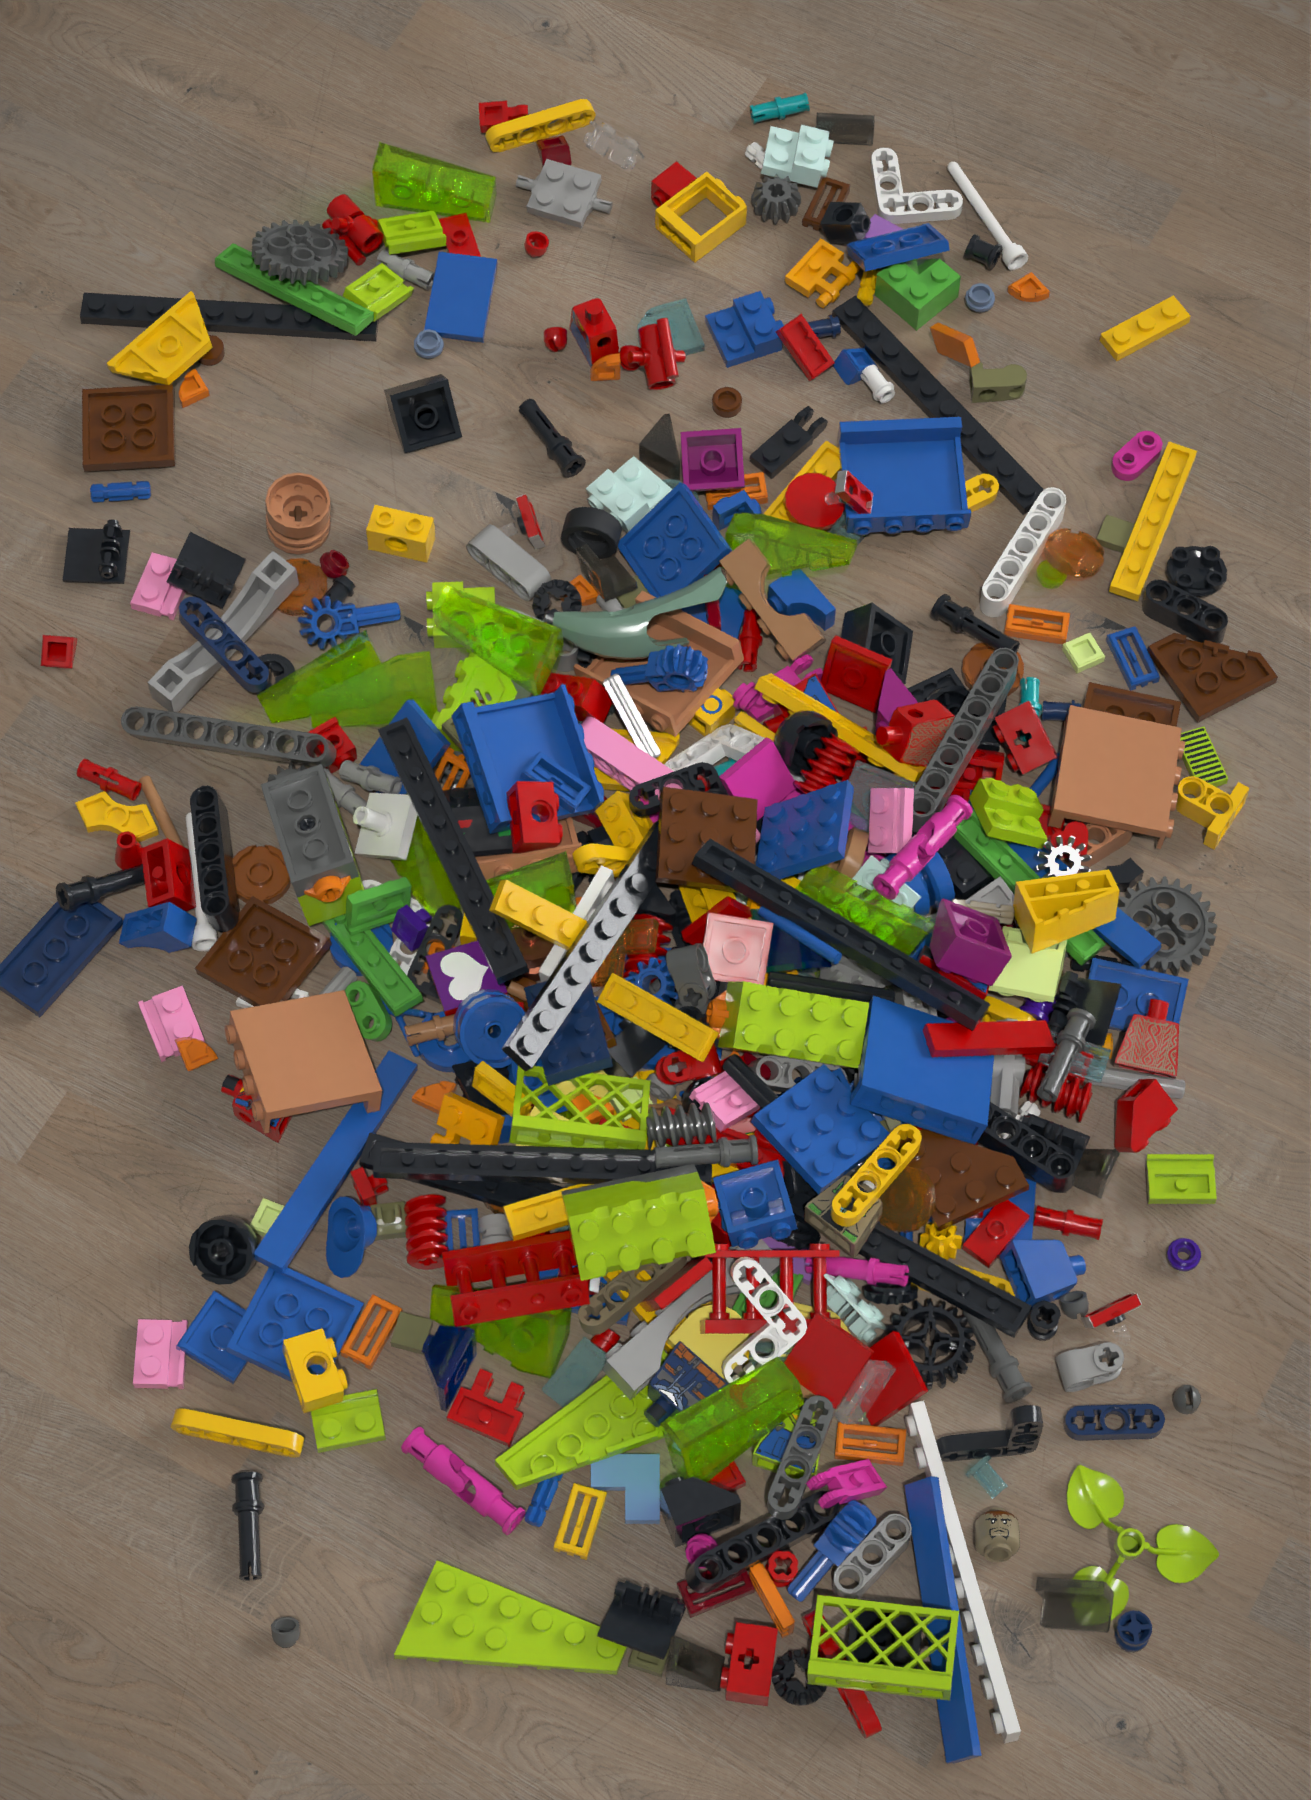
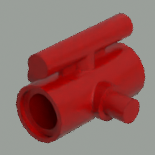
[322,194,384,266]
[628,318,686,390]

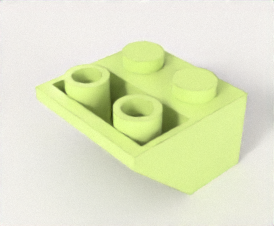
[989,926,1067,1002]

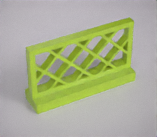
[509,1066,651,1150]
[807,1595,959,1701]

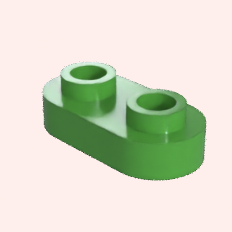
[345,981,392,1042]

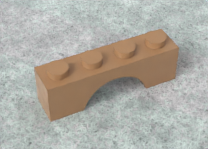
[719,539,826,661]

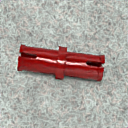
[737,609,763,672]
[76,759,142,801]
[1033,1205,1103,1240]

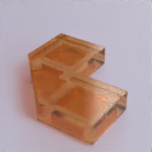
[591,918,659,987]

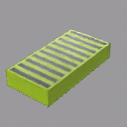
[1180,726,1228,787]

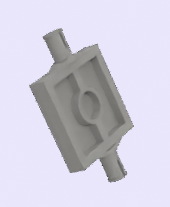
[516,159,613,229]

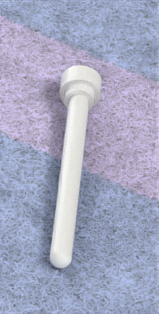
[947,162,1028,270]
[186,812,218,951]

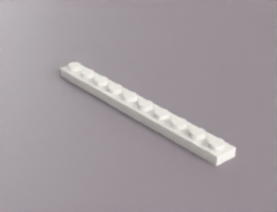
[905,1400,1021,1744]

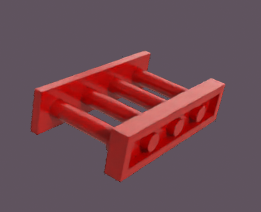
[442,1231,590,1327]
[699,1244,841,1334]

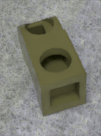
[968,362,1027,403]

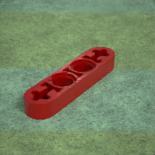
[802,1610,882,1739]

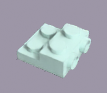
[761,125,834,188]
[586,456,672,533]

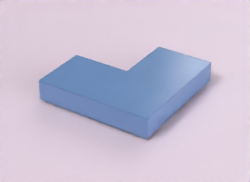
[591,1454,660,1524]

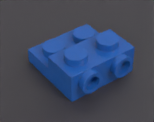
[705,291,784,368]
[713,1160,798,1249]

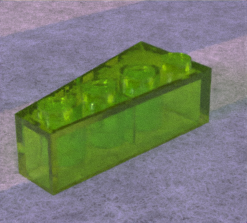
[372,142,497,223]
[432,585,564,696]
[796,865,936,957]
[660,1356,805,1482]

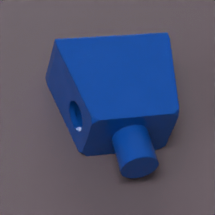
[999,1240,1086,1310]

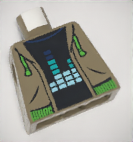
[805,1175,883,1258]

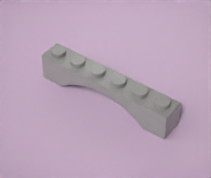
[147,551,299,713]
[603,1239,779,1400]

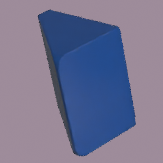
[833,348,879,385]

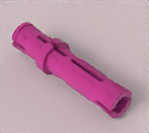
[805,1257,909,1287]

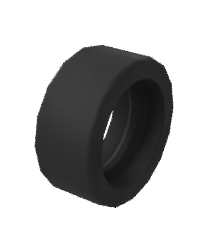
[560,507,622,559]

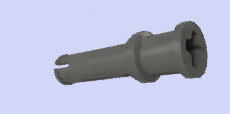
[1037,1008,1096,1102]
[654,1135,758,1169]
[963,1311,1033,1403]

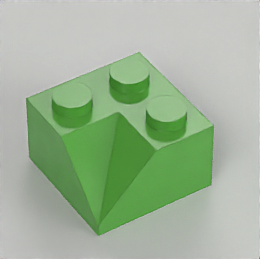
[875,259,961,331]

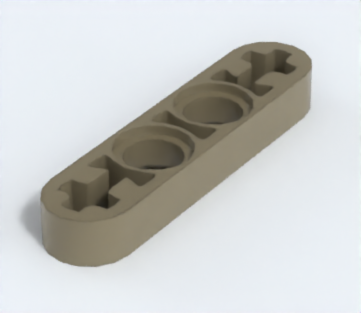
[578,1256,687,1335]

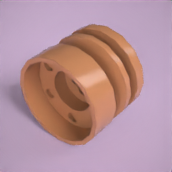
[265,473,331,555]

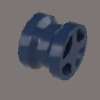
[1114,1610,1152,1653]

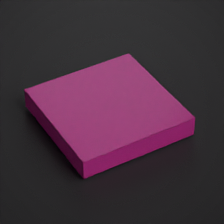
[719,737,797,821]

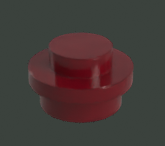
[319,550,349,578]

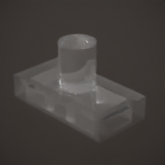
[833,1360,896,1424]

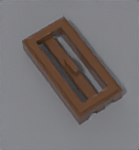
[802,177,850,231]

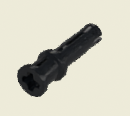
[519,399,586,478]
[931,594,1020,653]
[56,864,145,911]
[231,1472,264,1581]

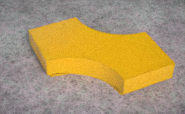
[75,791,159,843]

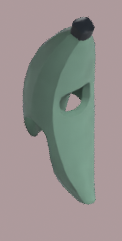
[543,567,727,660]

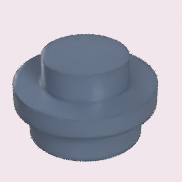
[965,283,995,312]
[414,329,444,359]

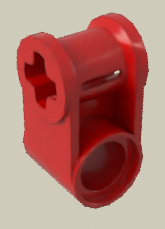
[655,1043,723,1085]

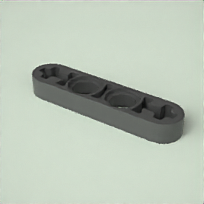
[767,1395,834,1520]

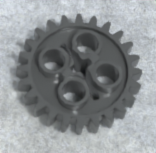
[251,220,348,285]
[1118,876,1217,976]

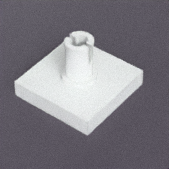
[353,792,417,860]

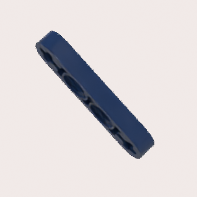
[178,597,269,693]

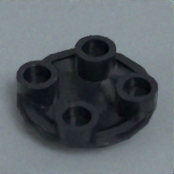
[1166,546,1227,597]

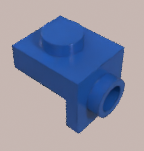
[712,490,762,531]

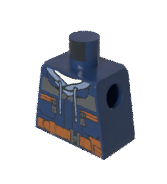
[644,1341,728,1427]

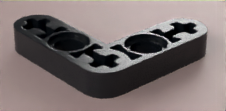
[629,762,728,817]
[407,905,463,1004]
[936,1405,1044,1462]

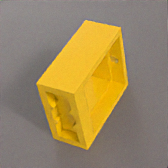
[655,172,747,263]

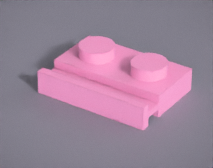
[130,552,186,620]
[868,788,914,853]
[138,986,205,1062]
[689,1071,761,1132]
[133,1319,189,1389]

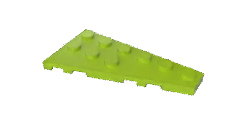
[495,1349,720,1490]
[394,1560,628,1675]

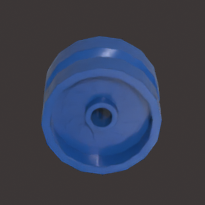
[880,852,955,920]
[453,989,526,1068]

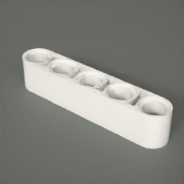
[980,487,1066,618]

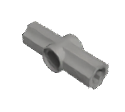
[990,1018,1025,1118]

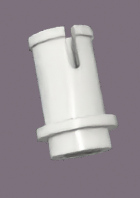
[860,365,895,403]

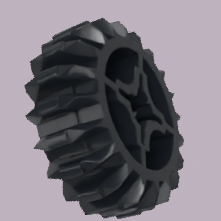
[885,1298,976,1391]

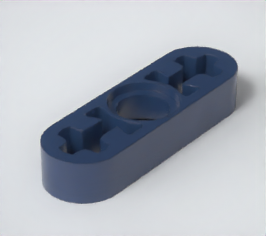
[1064,1404,1165,1441]

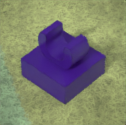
[391,905,432,952]

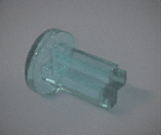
[965,1455,1008,1499]

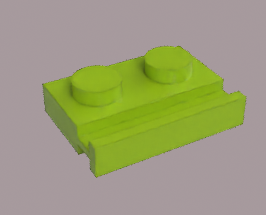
[378,211,446,255]
[343,263,414,321]
[1146,1154,1217,1204]
[311,1389,386,1453]

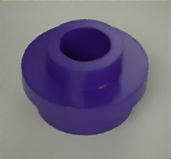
[1167,1238,1201,1271]

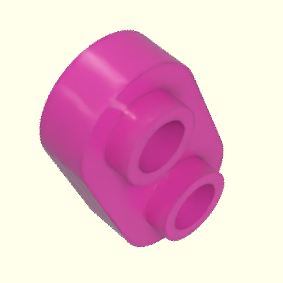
[1111,431,1163,481]

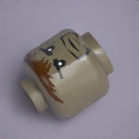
[974,1508,1020,1562]

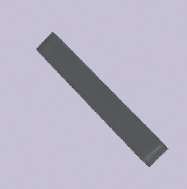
[912,648,1019,833]
[121,706,336,767]

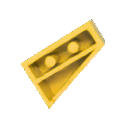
[1013,869,1120,954]

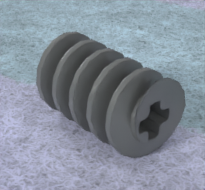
[646,1102,716,1150]

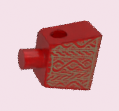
[876,700,955,767]
[1113,999,1179,1078]

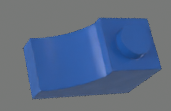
[767,566,836,631]
[119,902,197,953]

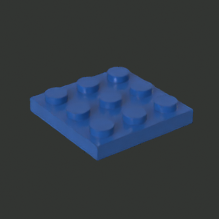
[618,482,733,598]
[756,780,854,879]
[751,1064,890,1195]
[226,1267,364,1383]

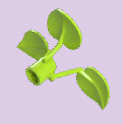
[1067,1465,1219,1627]

